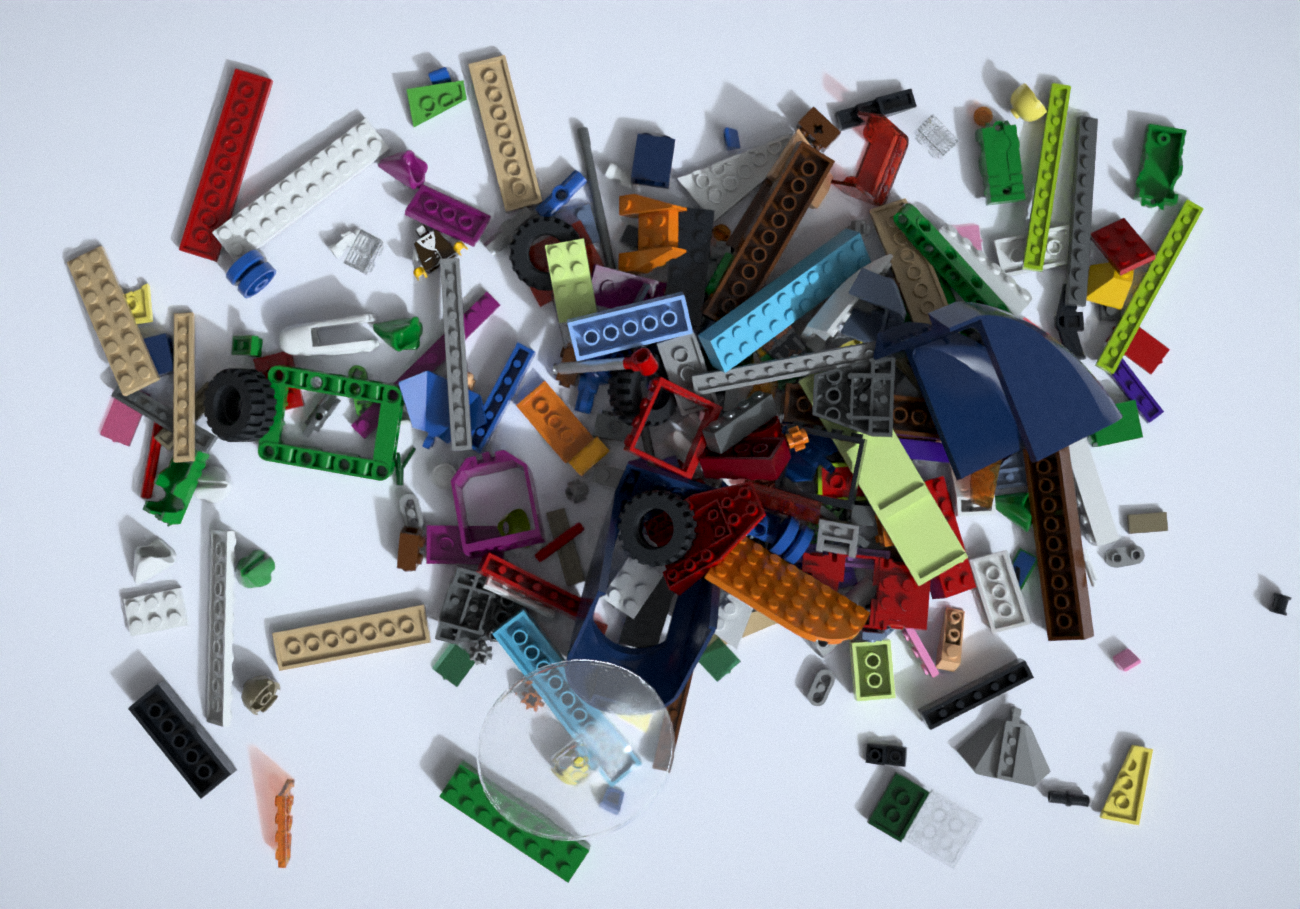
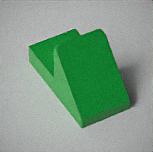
[231,335,263,357]

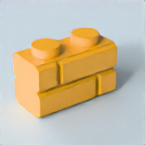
[568,437,610,477]

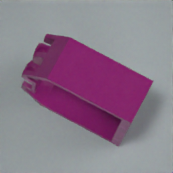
[451,450,546,559]

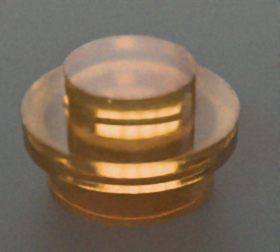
[973,107,993,126]
[712,224,731,242]

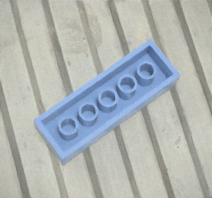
[567,292,693,361]

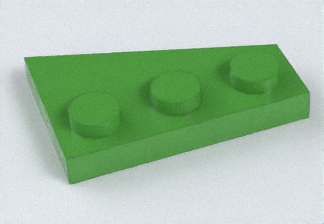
[407,80,467,127]

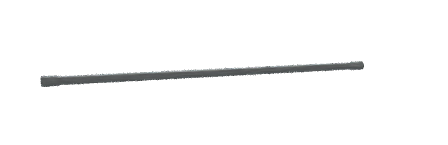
[577,127,657,468]

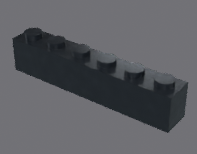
[917,658,1034,730]

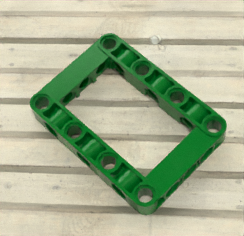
[258,365,404,481]

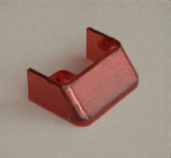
[831,111,909,206]

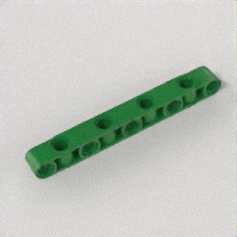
[893,203,1014,315]

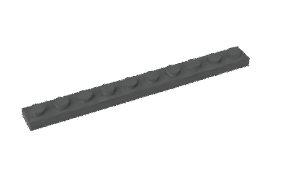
[1065,116,1098,307]

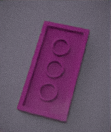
[405,184,491,247]
[591,264,667,309]
[426,525,504,564]

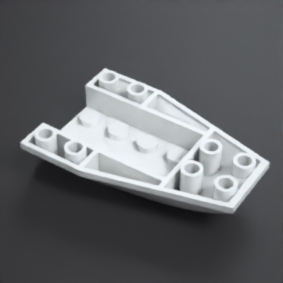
[800,254,893,353]

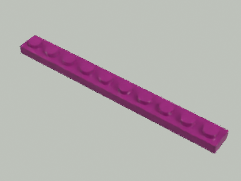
[351,292,501,439]

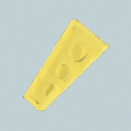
[1099,745,1153,826]

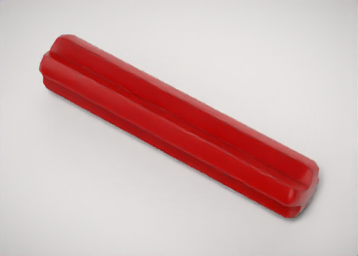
[534,522,585,562]

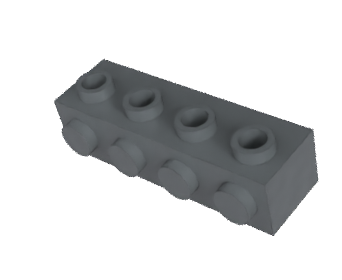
[702,391,778,454]

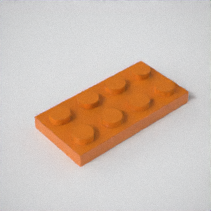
[516,381,594,464]

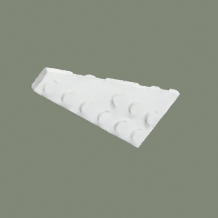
[677,134,792,223]

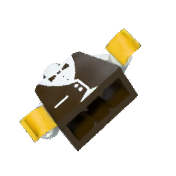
[412,225,468,281]

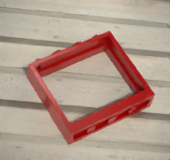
[623,377,722,479]

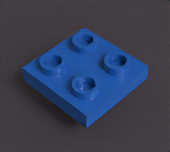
[747,511,781,544]

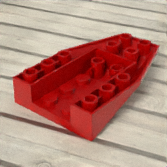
[644,481,766,596]

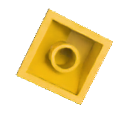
[1086,262,1134,310]

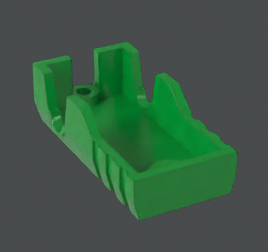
[975,120,1026,206]
[1134,124,1187,210]
[142,447,210,527]

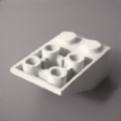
[948,463,996,516]

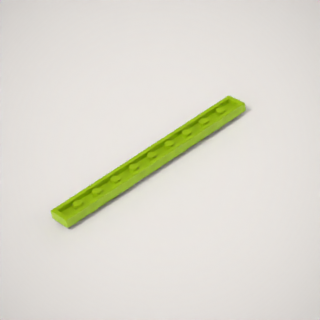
[1022,83,1071,272]
[1094,199,1204,375]

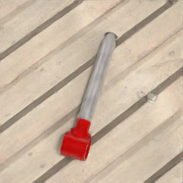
[552,348,658,376]

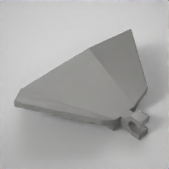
[956,707,1051,787]

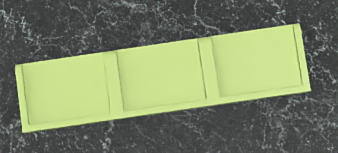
[798,371,968,586]

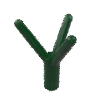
[395,447,416,486]

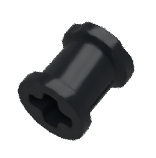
[1269,593,1292,616]

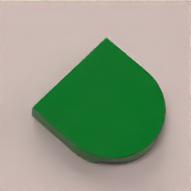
[705,252,732,295]

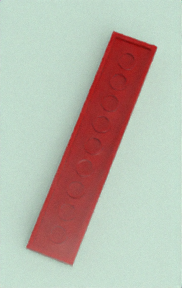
[179,68,274,262]

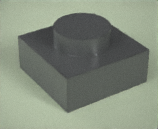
[1099,304,1121,321]

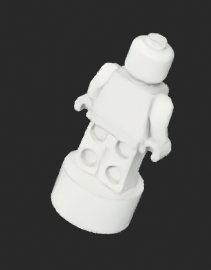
[604,163,640,188]
[328,229,362,259]

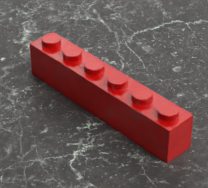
[476,553,581,620]

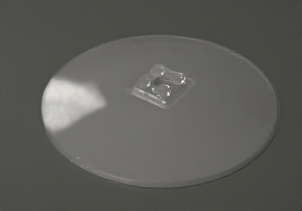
[477,660,675,841]

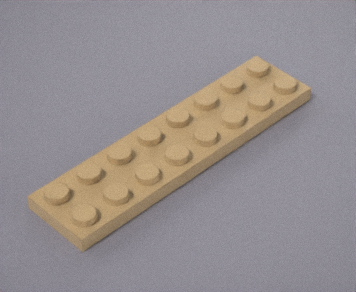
[468,55,543,213]
[869,198,960,333]
[67,246,160,396]
[272,604,431,671]

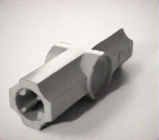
[483,206,536,257]

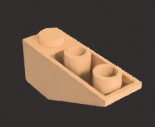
[936,607,965,672]

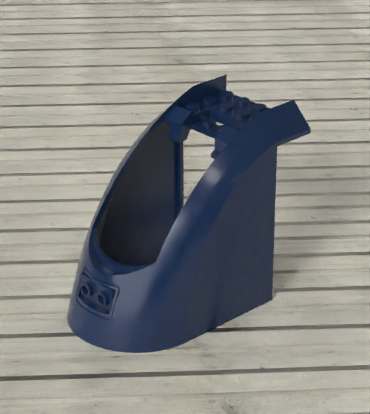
[873,301,1123,480]
[565,458,728,715]

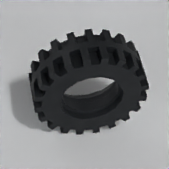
[509,216,581,291]

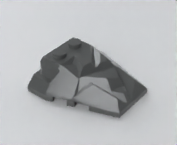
[812,357,895,437]
[435,566,526,644]

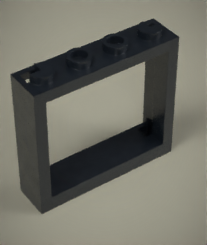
[773,421,867,510]

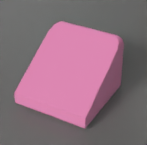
[1113,648,1141,672]

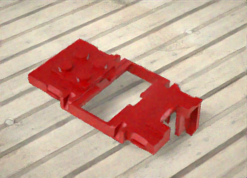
[801,552,931,631]

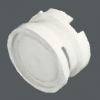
[431,463,458,490]

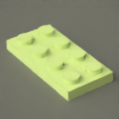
[545,239,597,323]

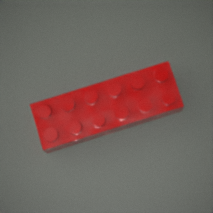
[924,476,976,599]

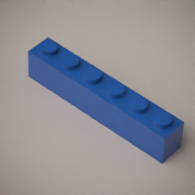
[471,342,536,454]

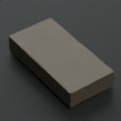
[1127,512,1168,534]

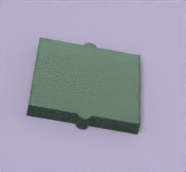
[699,637,741,682]
[432,643,475,687]

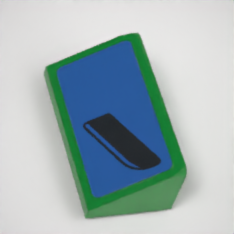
[1012,548,1038,590]

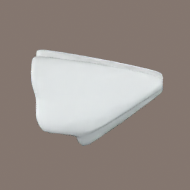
[193,466,233,503]
[133,539,177,584]

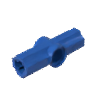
[535,169,587,217]
[574,372,599,414]

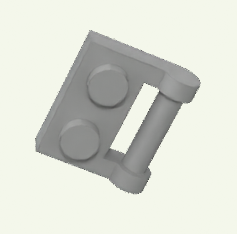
[816,517,860,558]

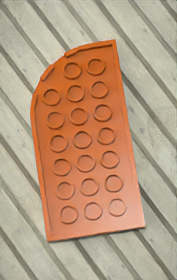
[705,536,870,644]

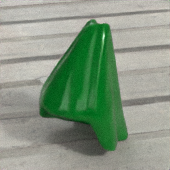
[373,316,423,352]
[995,492,1032,532]
[235,550,275,588]

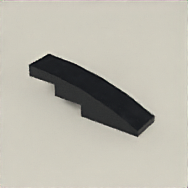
[835,88,917,132]

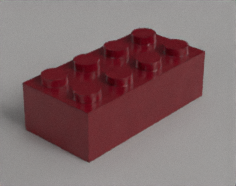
[699,437,791,481]

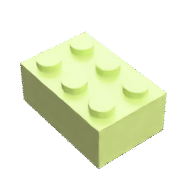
[849,637,896,701]

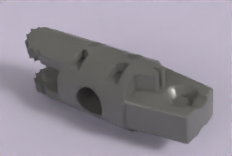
[302,394,341,438]

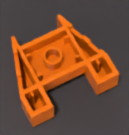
[618,194,687,275]

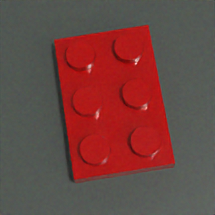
[1090,218,1155,276]
[253,352,305,411]

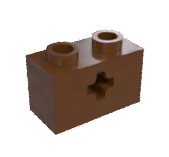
[796,106,841,153]

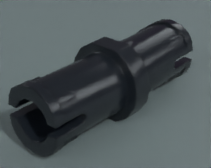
[1048,791,1090,807]

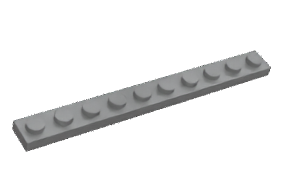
[440,258,472,451]
[692,341,890,395]

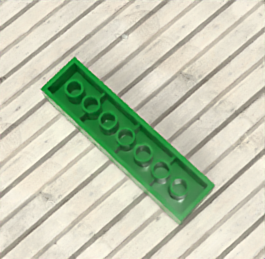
[439,760,591,883]

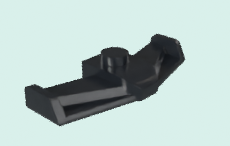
[1054,284,1086,360]

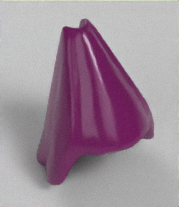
[378,150,428,190]

